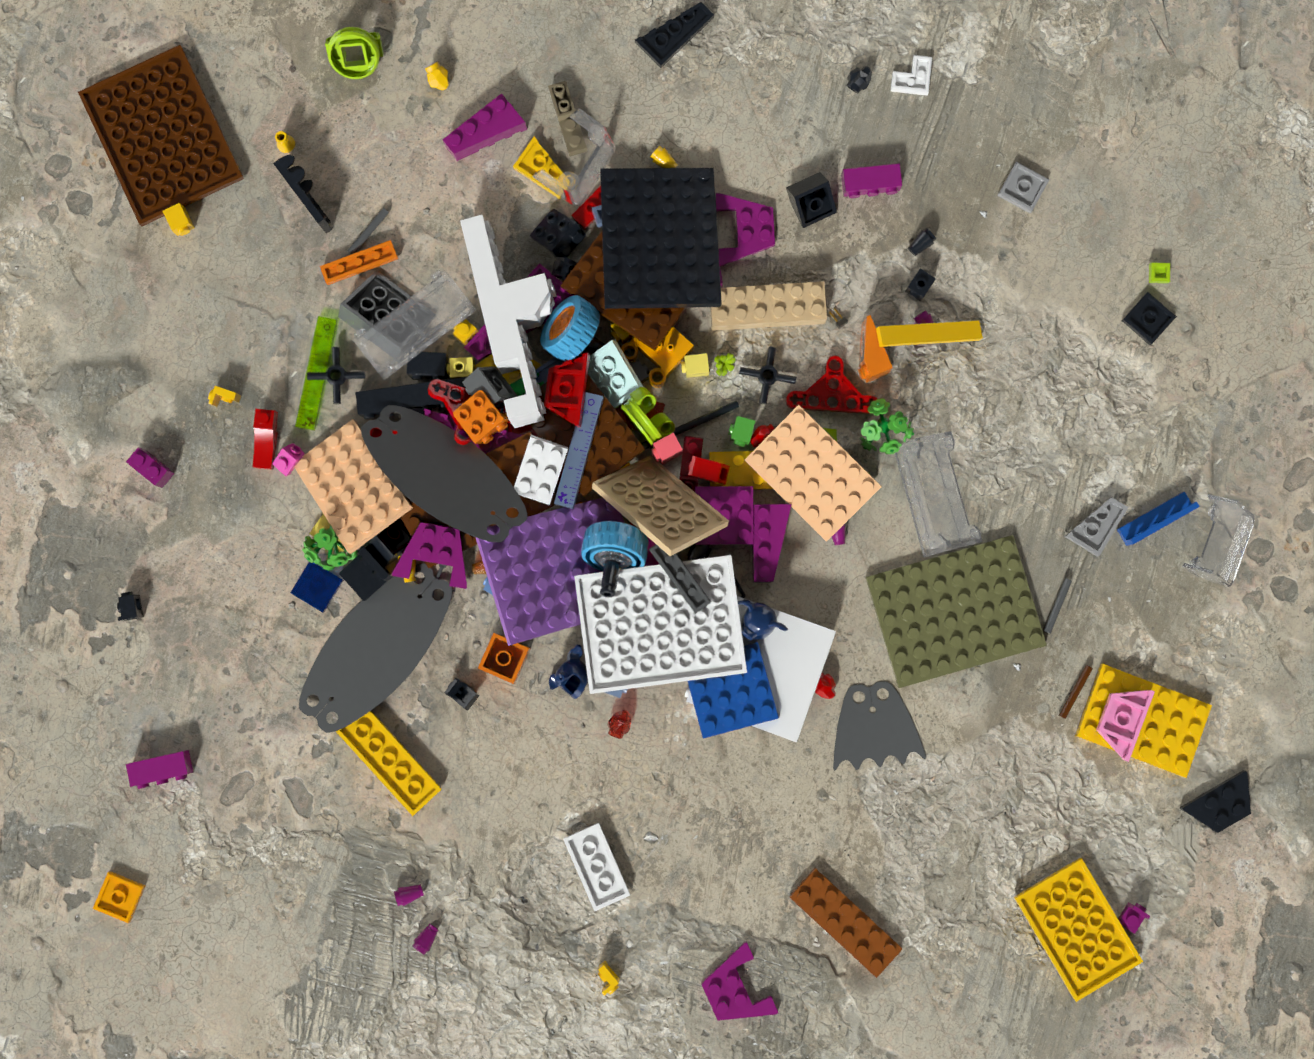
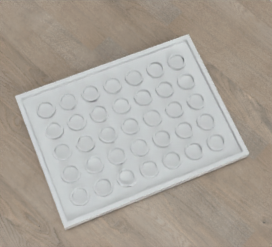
[574,555,747,694]

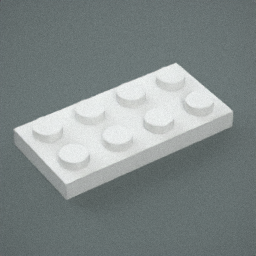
[563,823,630,912]

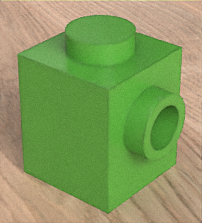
[728,416,755,447]

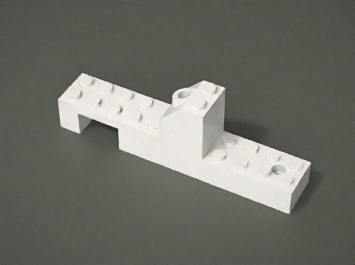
[460,215,556,428]

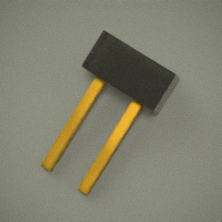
[829,308,848,329]

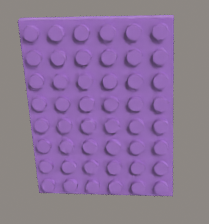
[476,498,624,646]

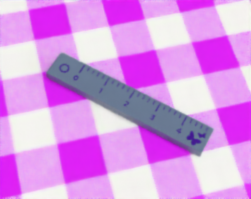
[554,392,604,509]

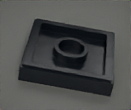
[1121,292,1177,345]

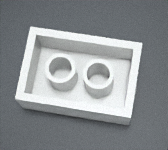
[514,435,568,505]

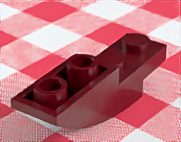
[679,436,704,492]

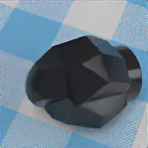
[846,66,872,94]

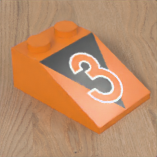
[858,315,893,383]

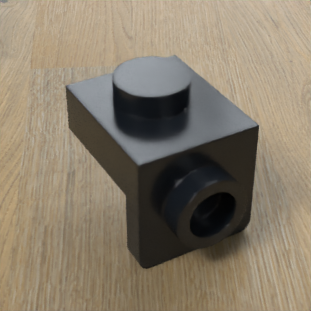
[444,678,480,711]

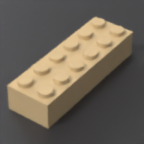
[710,281,827,331]

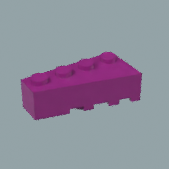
[442,93,527,161]
[752,504,792,583]

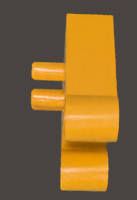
[621,327,694,388]

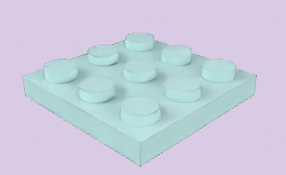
[588,339,643,409]

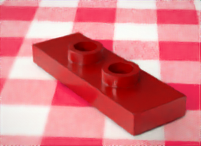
[571,186,601,230]

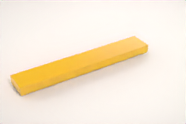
[876,320,983,347]

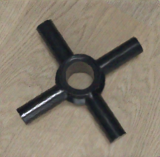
[307,347,366,405]
[739,347,797,404]

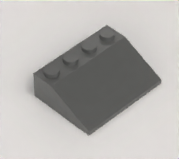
[338,270,436,361]

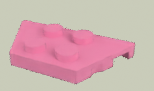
[1096,690,1155,762]

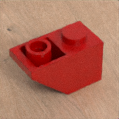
[688,456,730,485]

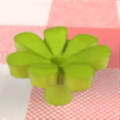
[714,353,736,376]

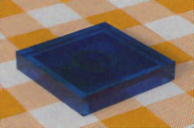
[290,562,344,613]

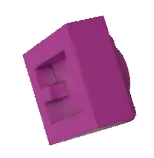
[1118,902,1150,934]

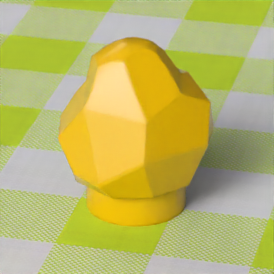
[425,61,449,90]

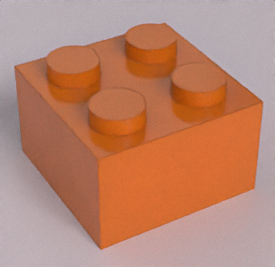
[478,633,531,684]

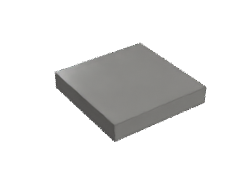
[997,162,1050,213]

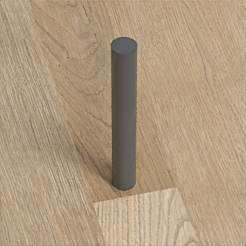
[347,208,389,254]
[1043,578,1072,634]

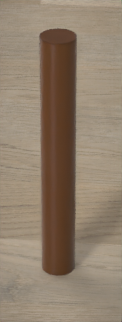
[1058,665,1093,719]

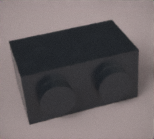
[406,351,449,381]

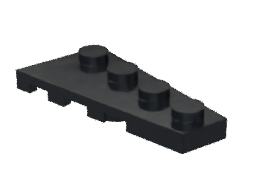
[635,2,714,68]

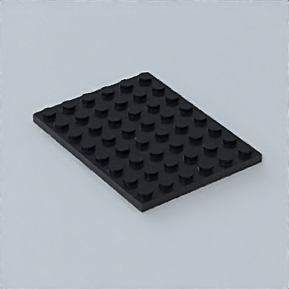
[600,168,722,309]

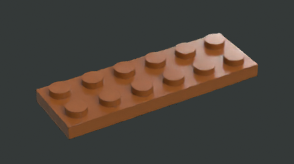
[789,868,902,978]

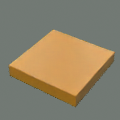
[92,871,146,923]

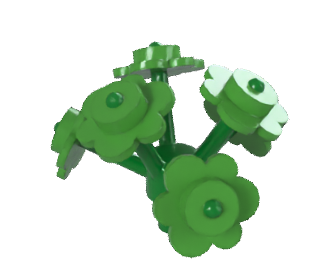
[860,398,914,454]
[302,525,358,571]

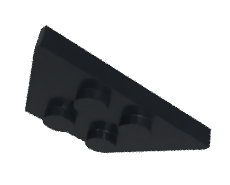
[1180,770,1251,833]

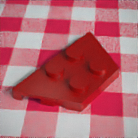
[544,353,590,427]

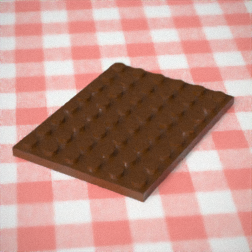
[78,45,244,227]

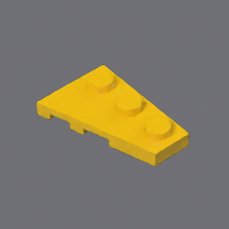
[513,136,570,199]

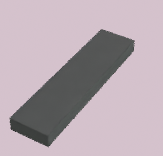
[649,544,711,614]

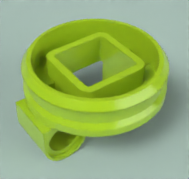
[325,27,384,79]
[621,387,675,445]

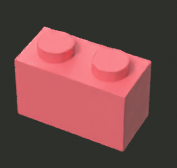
[652,433,683,465]

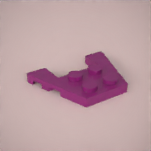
[715,193,775,267]
[392,521,467,589]
[701,941,779,1021]

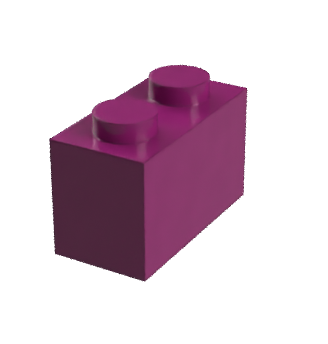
[126,447,175,488]

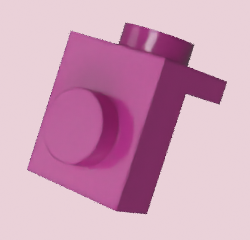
[272,443,305,476]

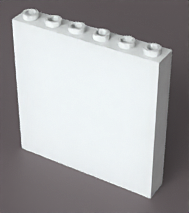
[685,596,836,742]

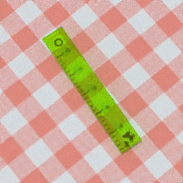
[295,316,338,431]

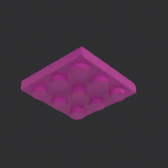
[695,486,754,545]

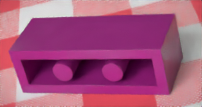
[841,163,902,199]
[126,750,194,789]

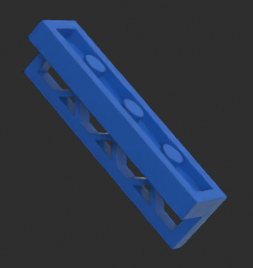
[1117,492,1200,546]

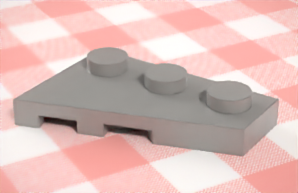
[1064,497,1128,557]

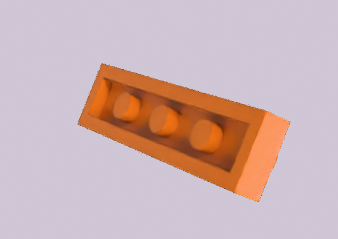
[320,240,398,285]

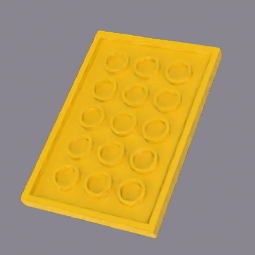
[1075,664,1212,778]
[1014,858,1143,1002]

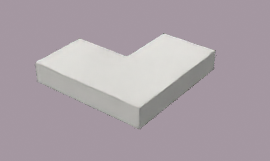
[890,55,932,96]

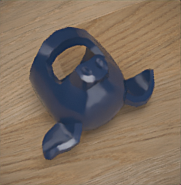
[738,599,788,641]
[549,644,588,699]

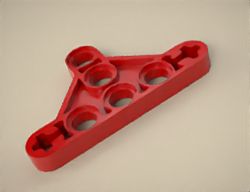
[786,356,878,414]
[428,379,511,445]

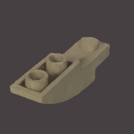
[548,81,588,157]

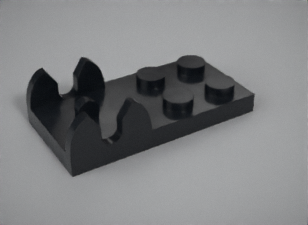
[273,155,332,234]

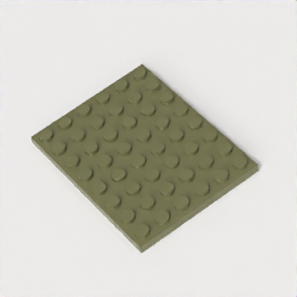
[865,535,1047,688]

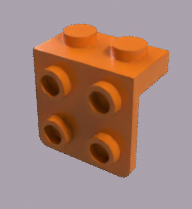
[453,390,509,444]

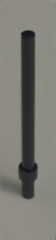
[641,400,739,450]

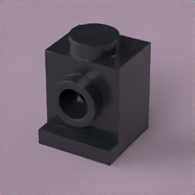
[551,257,577,281]
[117,592,144,621]

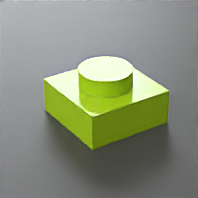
[1149,263,1170,284]

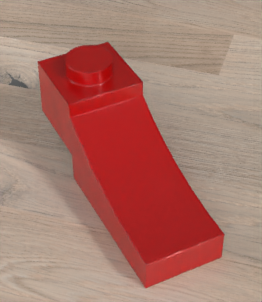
[252,408,278,470]

